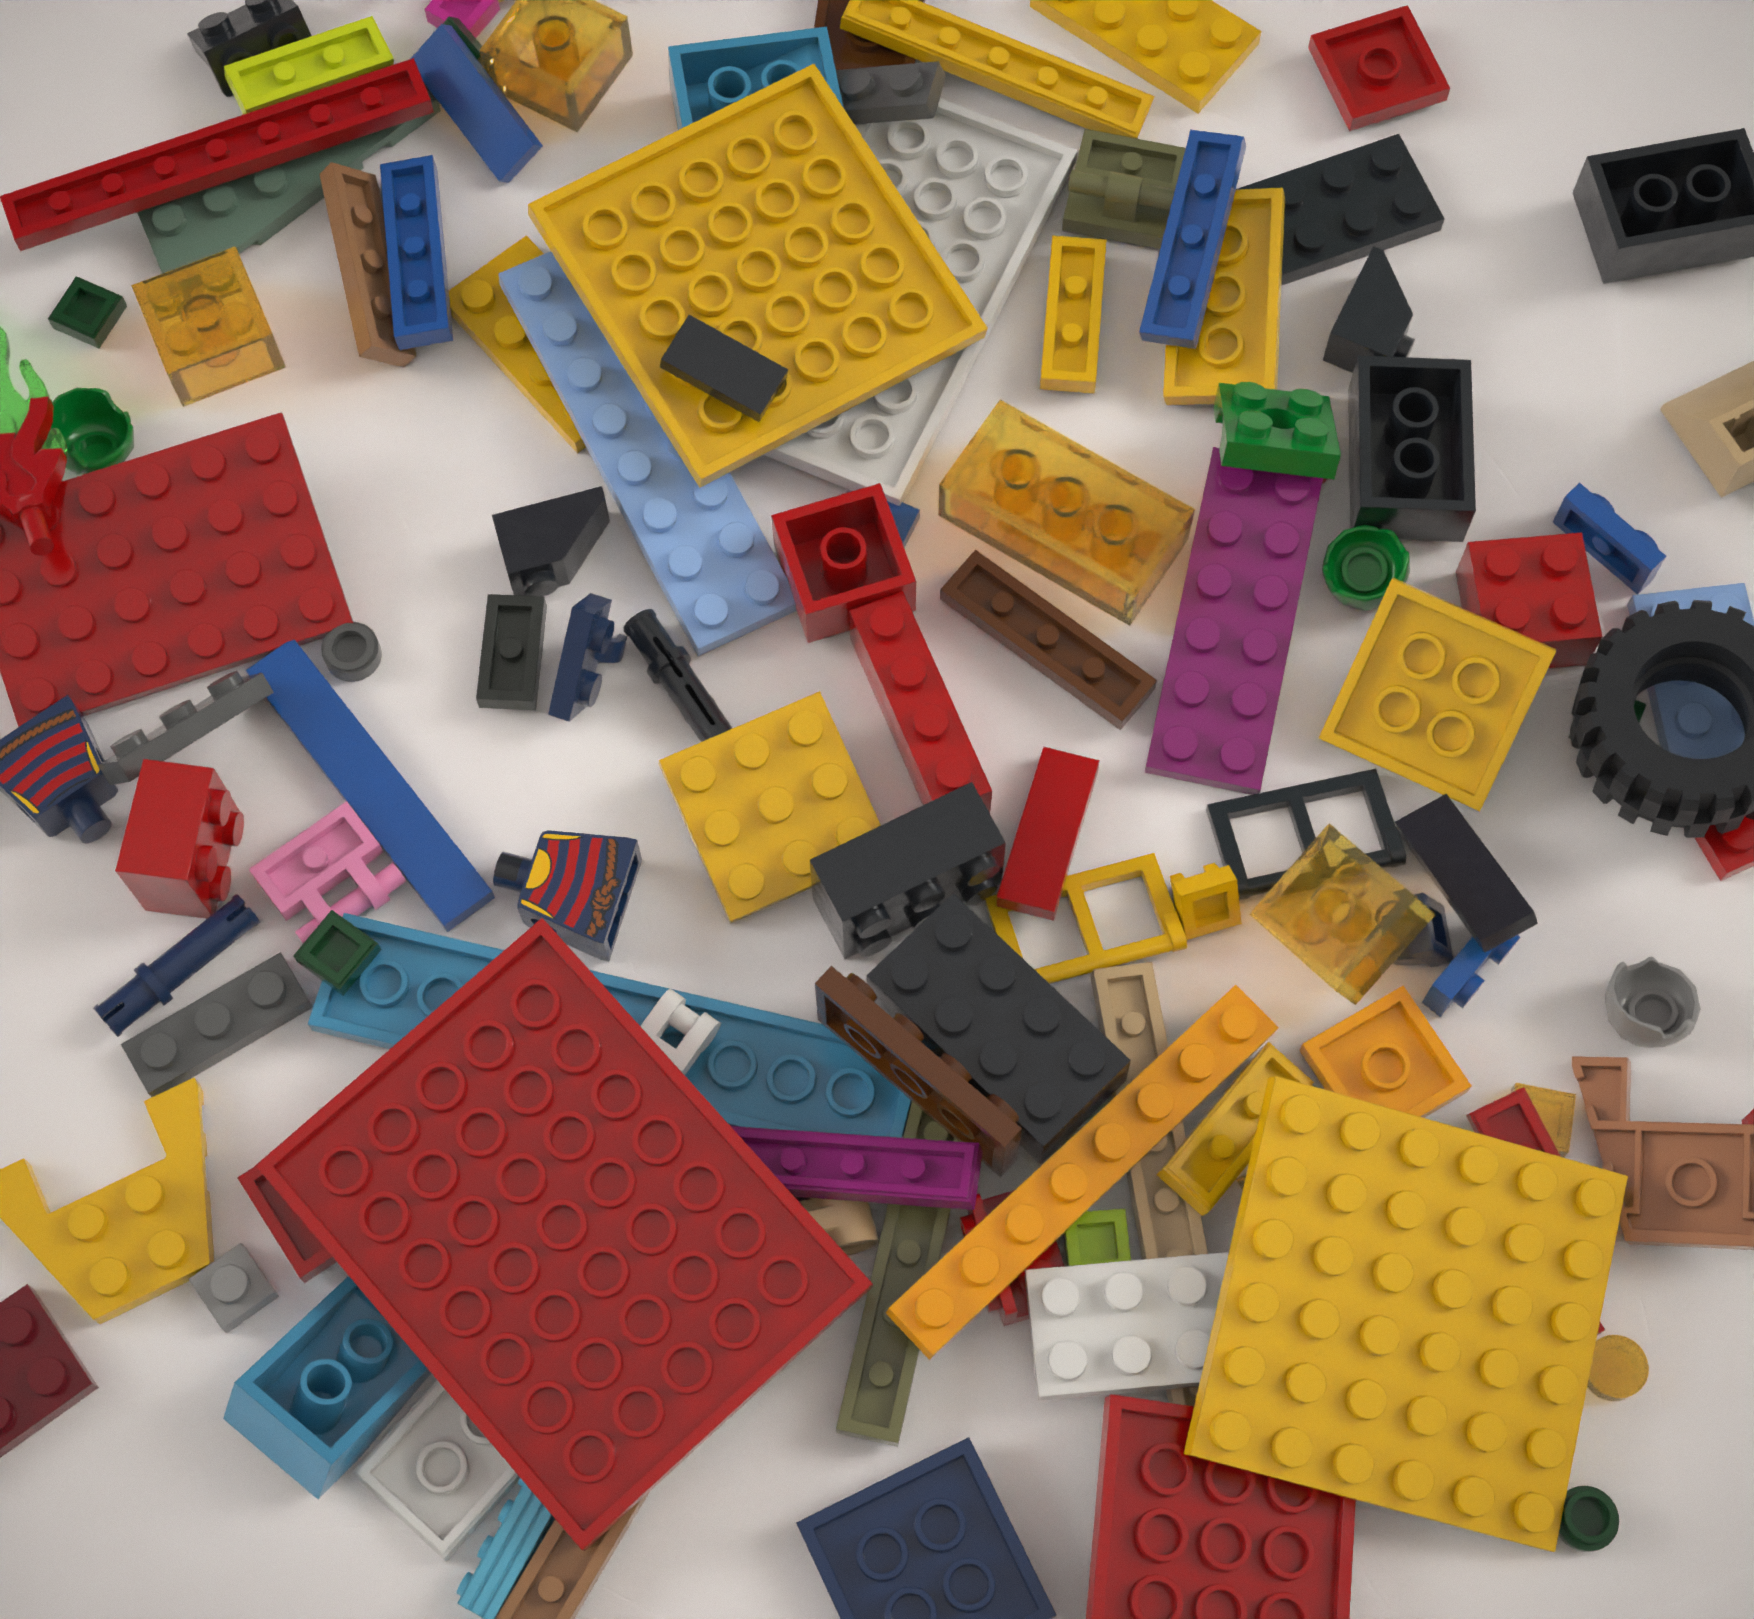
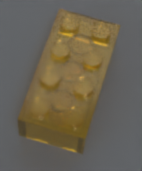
[938,399,1195,626]

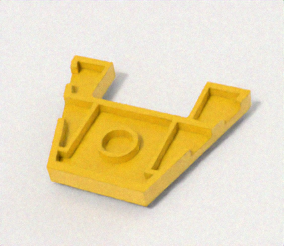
[0,1078,215,1324]

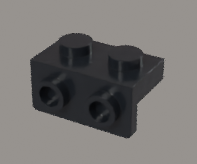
[187,0,312,97]

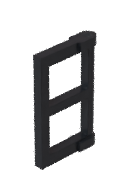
[1206,768,1406,900]

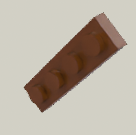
[940,549,1157,730]

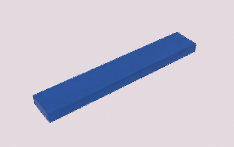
[246,640,495,932]

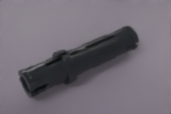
[623,609,733,742]

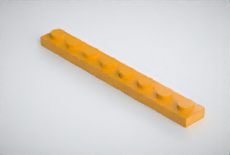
[886,985,1279,1360]

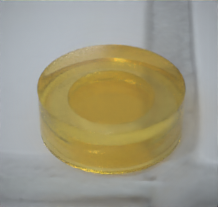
[1587,1335,1649,1401]

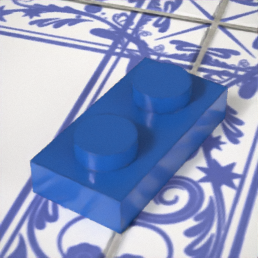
[1553,482,1666,595]
[1421,935,1521,1018]

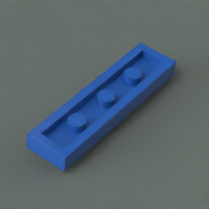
[1139,129,1246,349]
[380,155,454,350]

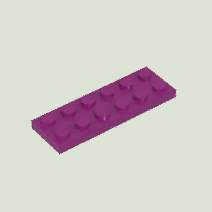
[1144,447,1323,795]

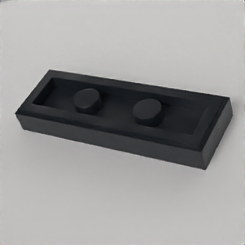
[1395,794,1538,953]

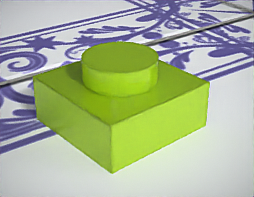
[1064,1208,1131,1266]

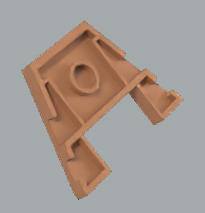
[1572,1056,1754,1250]

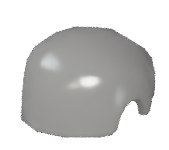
[1604,957,1701,1048]

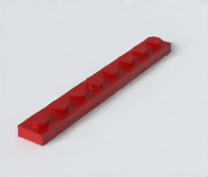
[0,58,434,252]

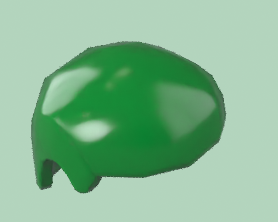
[47,387,134,475]
[1322,525,1410,611]

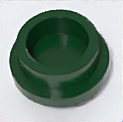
[1558,1486,1619,1552]

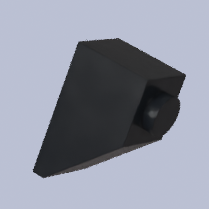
[1323,246,1415,373]
[492,486,610,596]

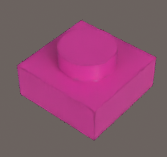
[424,0,500,38]

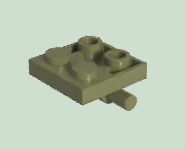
[1062,129,1186,249]

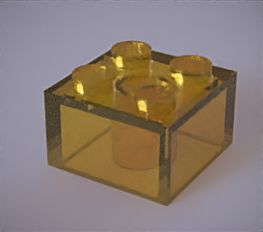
[480,0,633,133]
[131,246,286,407]
[1249,823,1436,1005]

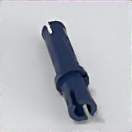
[93,894,261,1037]

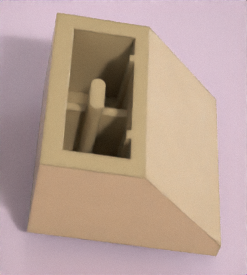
[1660,361,1754,498]

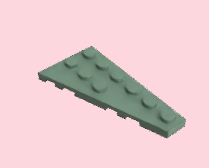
[137,83,441,307]

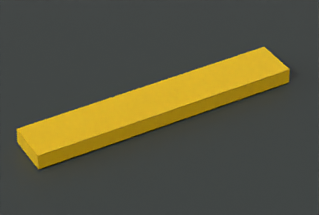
[840,0,1155,139]

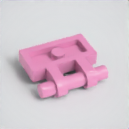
[249,801,406,943]

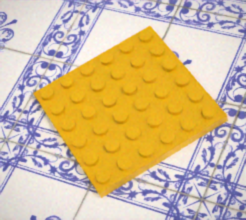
[528,64,988,488]
[1184,1076,1628,1552]

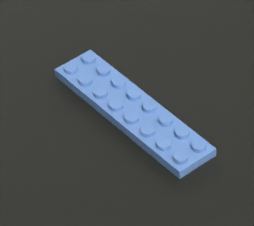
[498,251,796,656]

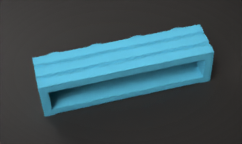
[457,1478,555,1619]

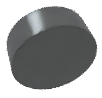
[321,622,382,682]

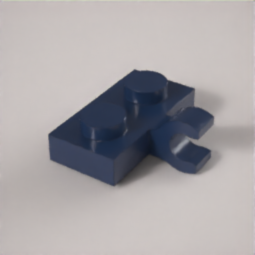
[548,593,627,722]

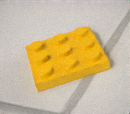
[1319,578,1556,812]
[658,691,881,924]

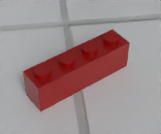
[849,591,992,813]

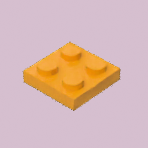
[1299,985,1472,1118]

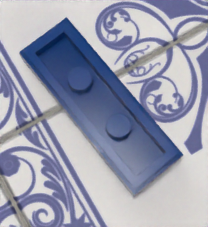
[410,24,543,183]

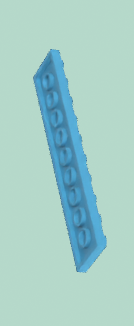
[308,913,912,1138]

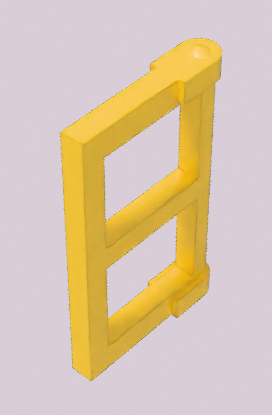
[985,853,1187,984]

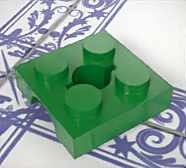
[1213,382,1341,480]

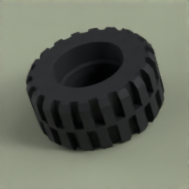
[1570,600,1754,838]

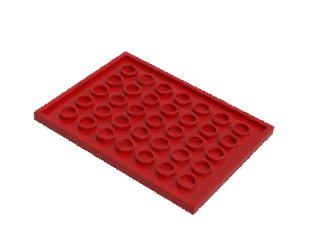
[255,918,873,1551]

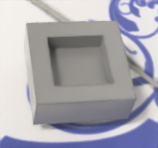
[188,1243,279,1333]

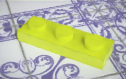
[224,16,394,115]

